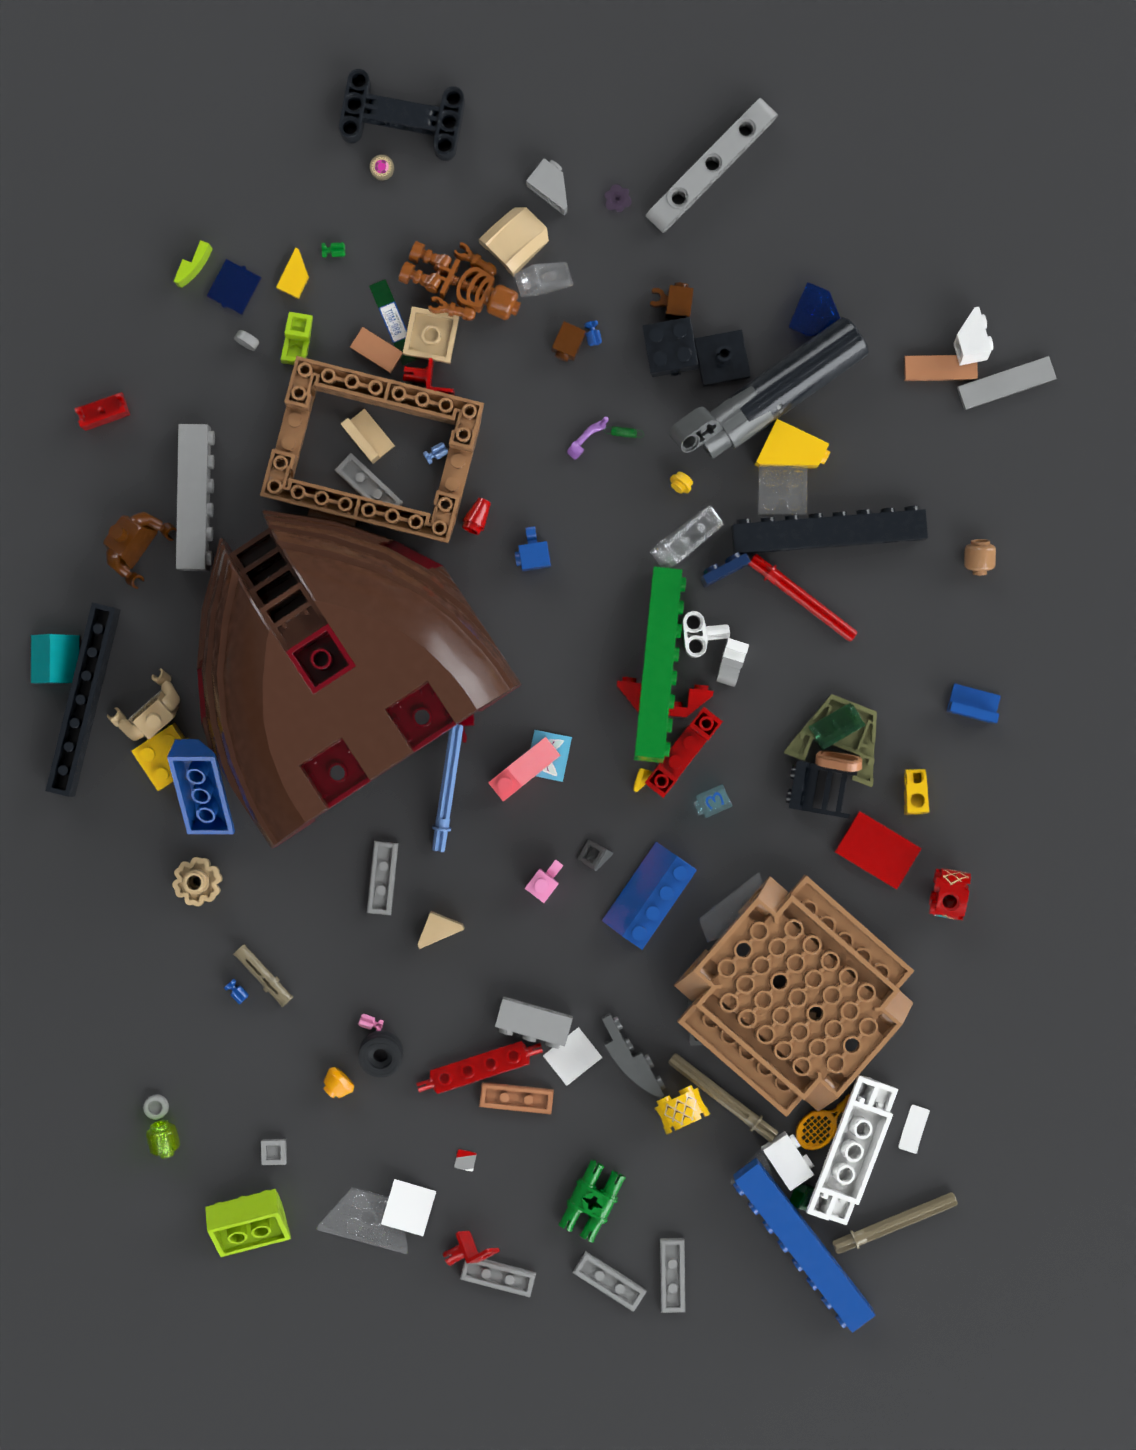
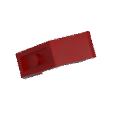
[616,677,714,718]
[645,707,723,798]

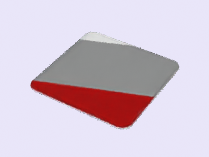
[454,1149,477,1172]

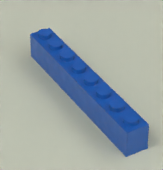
[733,1158,876,1333]

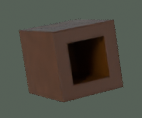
[552,321,586,362]

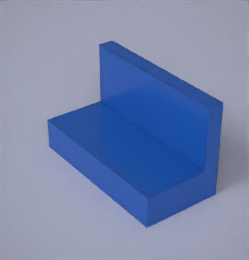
[947,683,1001,724]

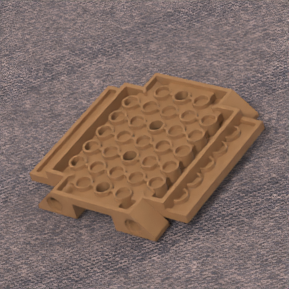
[674,875,914,1117]

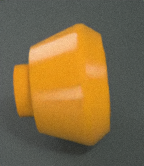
[323,1067,354,1098]

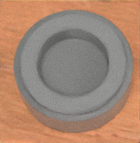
[234,330,259,351]
[143,1094,169,1120]

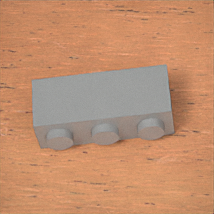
[495,996,573,1049]

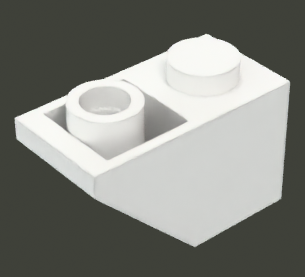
[954,307,993,365]

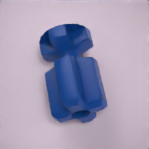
[584,321,602,346]
[224,979,249,1004]

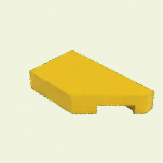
[276,247,309,299]

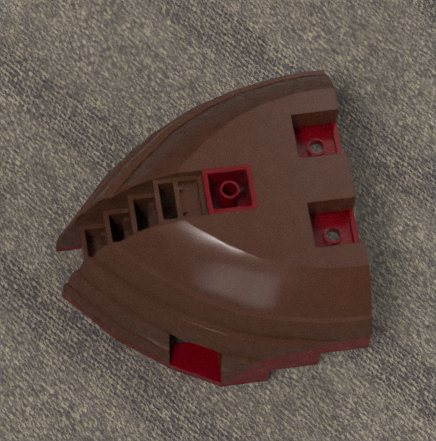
[197,510,522,849]

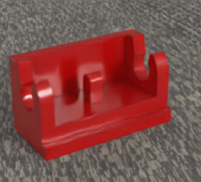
[74,392,130,431]

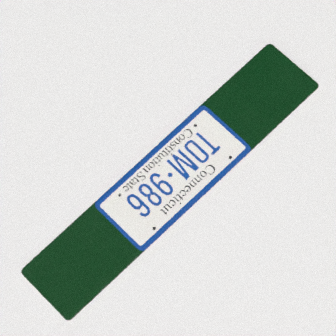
[369,279,419,365]

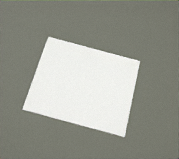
[381,1179,436,1236]

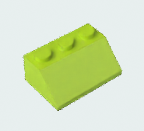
[205,1189,291,1257]

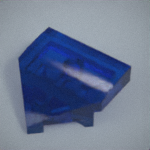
[789,282,840,337]

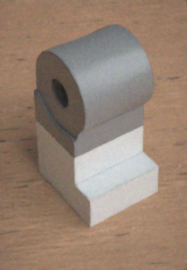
[716,638,749,687]

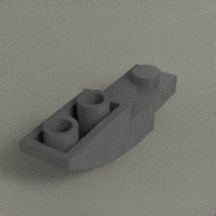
[602,1013,666,1098]

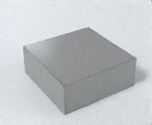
[261,1139,287,1165]

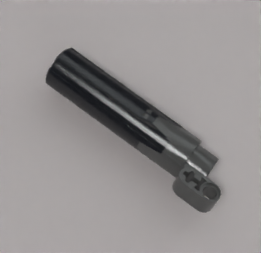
[669,317,869,459]

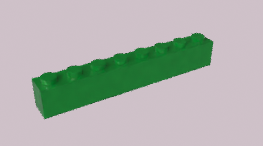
[634,566,686,763]

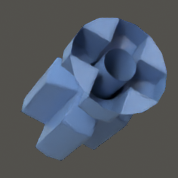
[423,442,448,465]

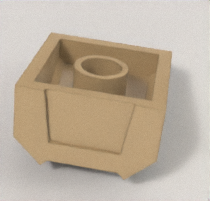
[479,207,549,277]

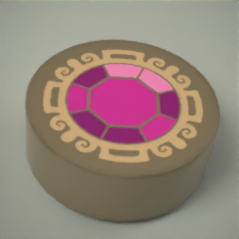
[370,155,394,181]

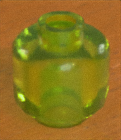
[146,1120,180,1159]

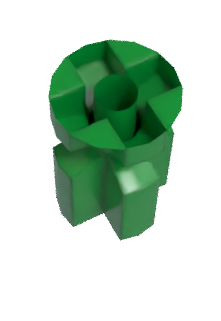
[322,242,345,257]

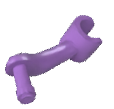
[567,417,609,460]

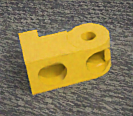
[904,769,929,815]

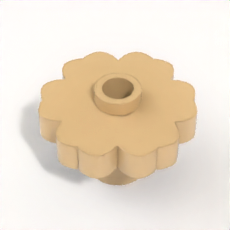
[172,857,223,906]

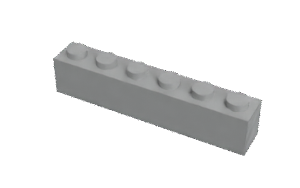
[176,424,215,571]

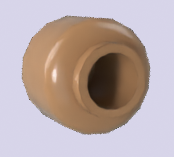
[964,539,996,575]

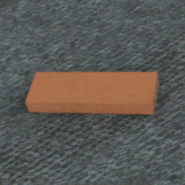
[904,355,978,381]
[479,1082,554,1114]

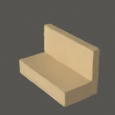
[341,408,395,464]

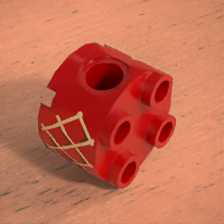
[929,868,971,921]

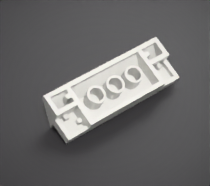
[806,1075,898,1225]

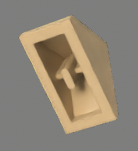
[418,911,465,949]

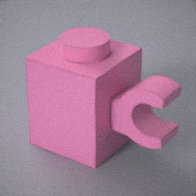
[525,859,563,903]

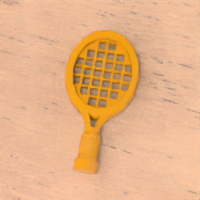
[796,1094,850,1150]

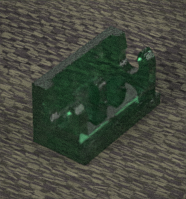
[808,703,866,750]

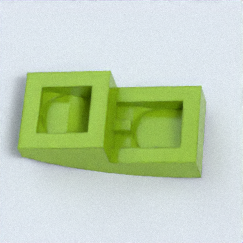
[174,240,213,288]
[281,312,313,365]

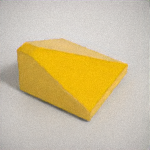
[633,768,653,792]

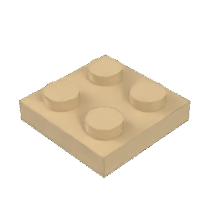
[403,306,460,364]

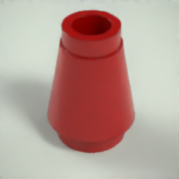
[462,497,491,535]

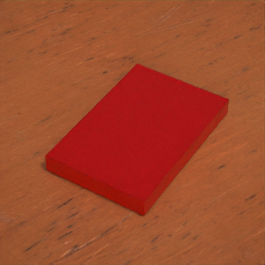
[834,811,922,890]

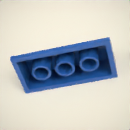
[167,739,235,834]
[602,842,697,950]

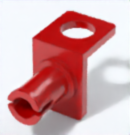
[403,358,455,395]
[443,1231,500,1266]

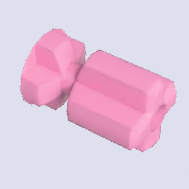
[358,1014,384,1031]

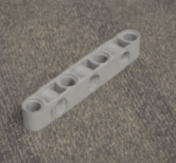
[646,98,778,233]

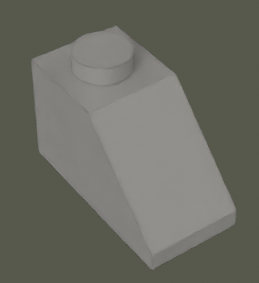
[526,158,567,216]

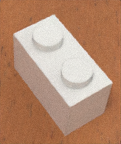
[761,1131,814,1191]

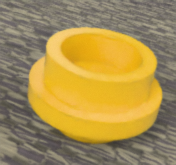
[670,471,693,494]

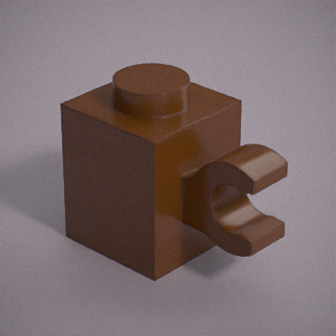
[650,282,694,319]

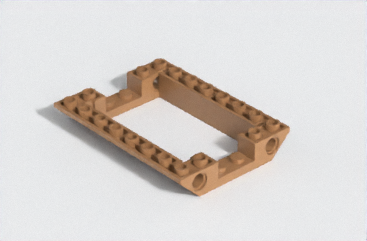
[260,356,484,543]

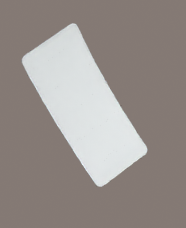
[899,1105,930,1154]

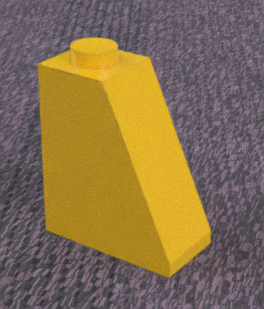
[755,419,830,468]

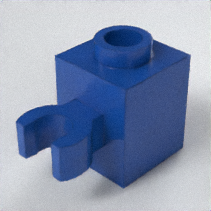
[515,526,551,571]

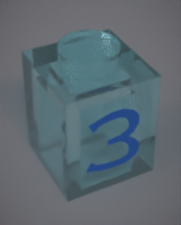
[693,784,733,818]

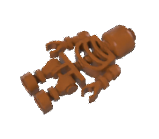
[399,241,521,321]

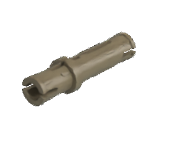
[233,944,293,1007]

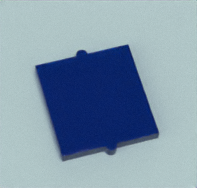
[207,259,261,315]

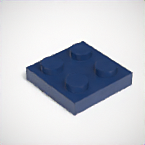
[700,552,751,588]

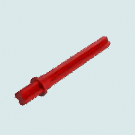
[748,554,857,641]

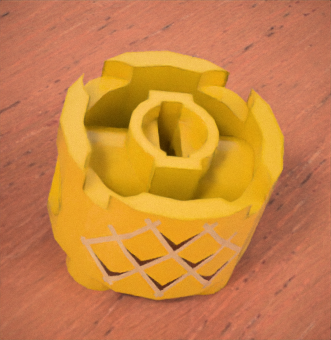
[654,1085,710,1135]

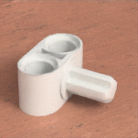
[682,611,730,658]

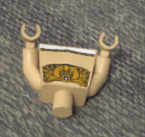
[107,668,180,741]

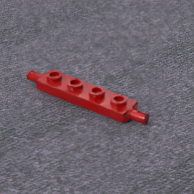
[416,1041,543,1094]

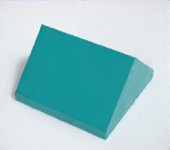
[31,634,80,683]

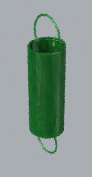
[604,426,644,438]

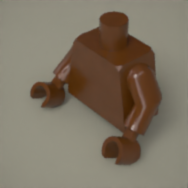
[103,512,177,589]

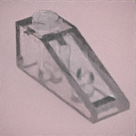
[650,505,724,568]

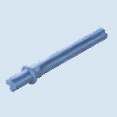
[432,724,463,852]

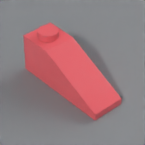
[488,737,561,801]

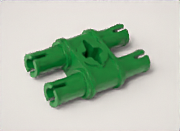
[558,1159,626,1243]

